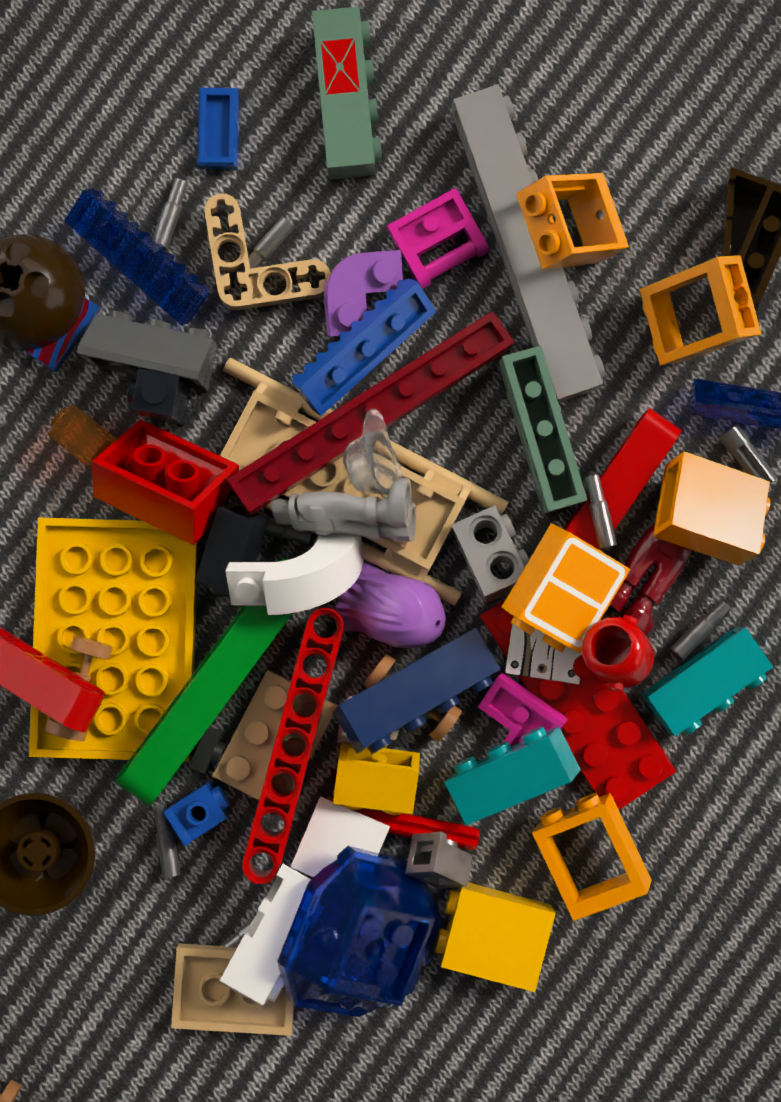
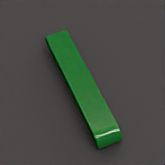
[114,557,293,806]

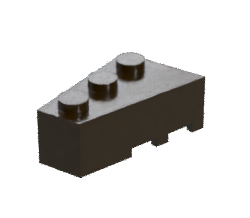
[721,167,781,312]

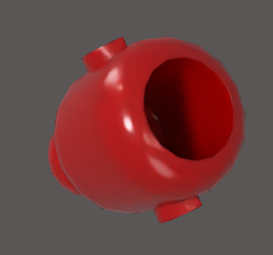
[582,615,654,692]

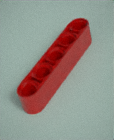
[563,408,682,550]
[0,627,105,732]

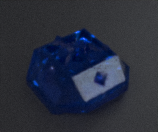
[277,845,442,1017]

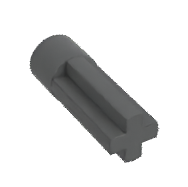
[718,424,777,483]

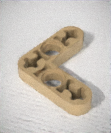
[205,193,331,310]

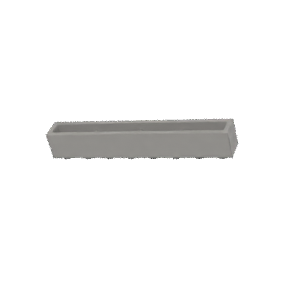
[452,84,605,403]

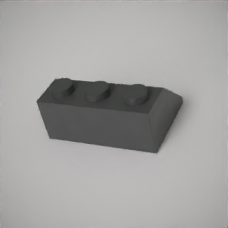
[77,310,218,392]

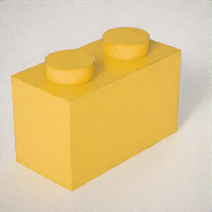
[333,743,420,815]

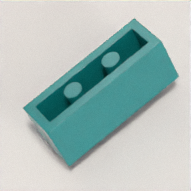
[640,626,773,737]
[444,726,581,826]

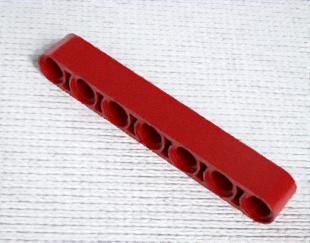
[242,608,344,884]

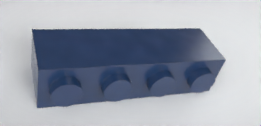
[333,628,501,755]

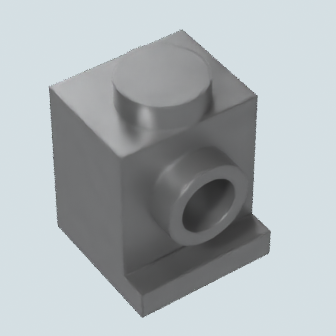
[405,832,472,888]

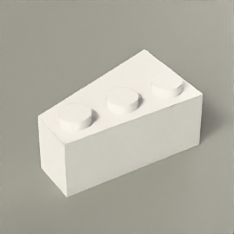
[220,864,326,1007]

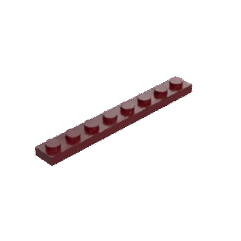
[227,311,515,516]

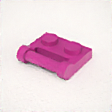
[387,188,490,289]

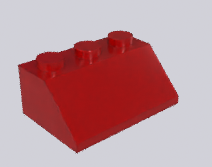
[92,419,239,545]

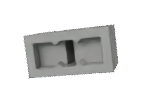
[451,505,529,604]

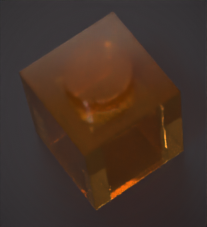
[47,404,118,468]

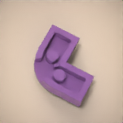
[324,250,403,336]

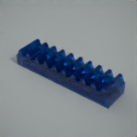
[64,188,210,326]

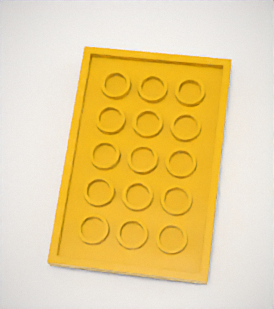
[29,517,199,762]

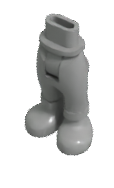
[272,478,417,542]

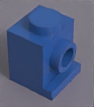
[163,781,231,846]

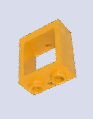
[516,173,629,270]
[640,255,761,365]
[532,793,652,921]

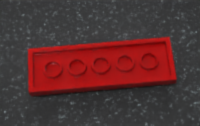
[479,597,677,810]

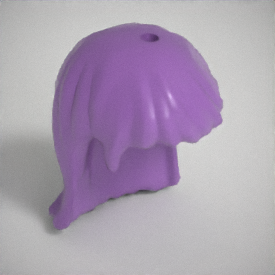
[335,562,446,648]

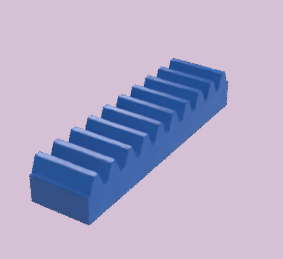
[292,278,437,416]

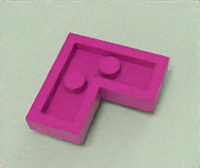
[478,672,568,746]

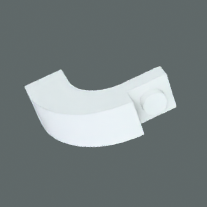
[226,533,364,615]

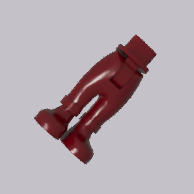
[606,523,692,636]

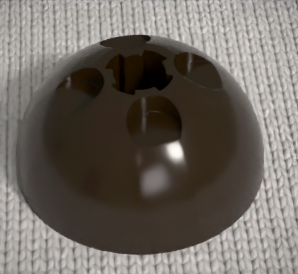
[0,234,85,350]
[0,792,96,916]

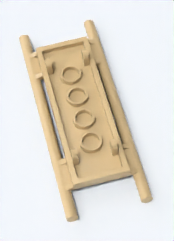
[220,357,509,606]

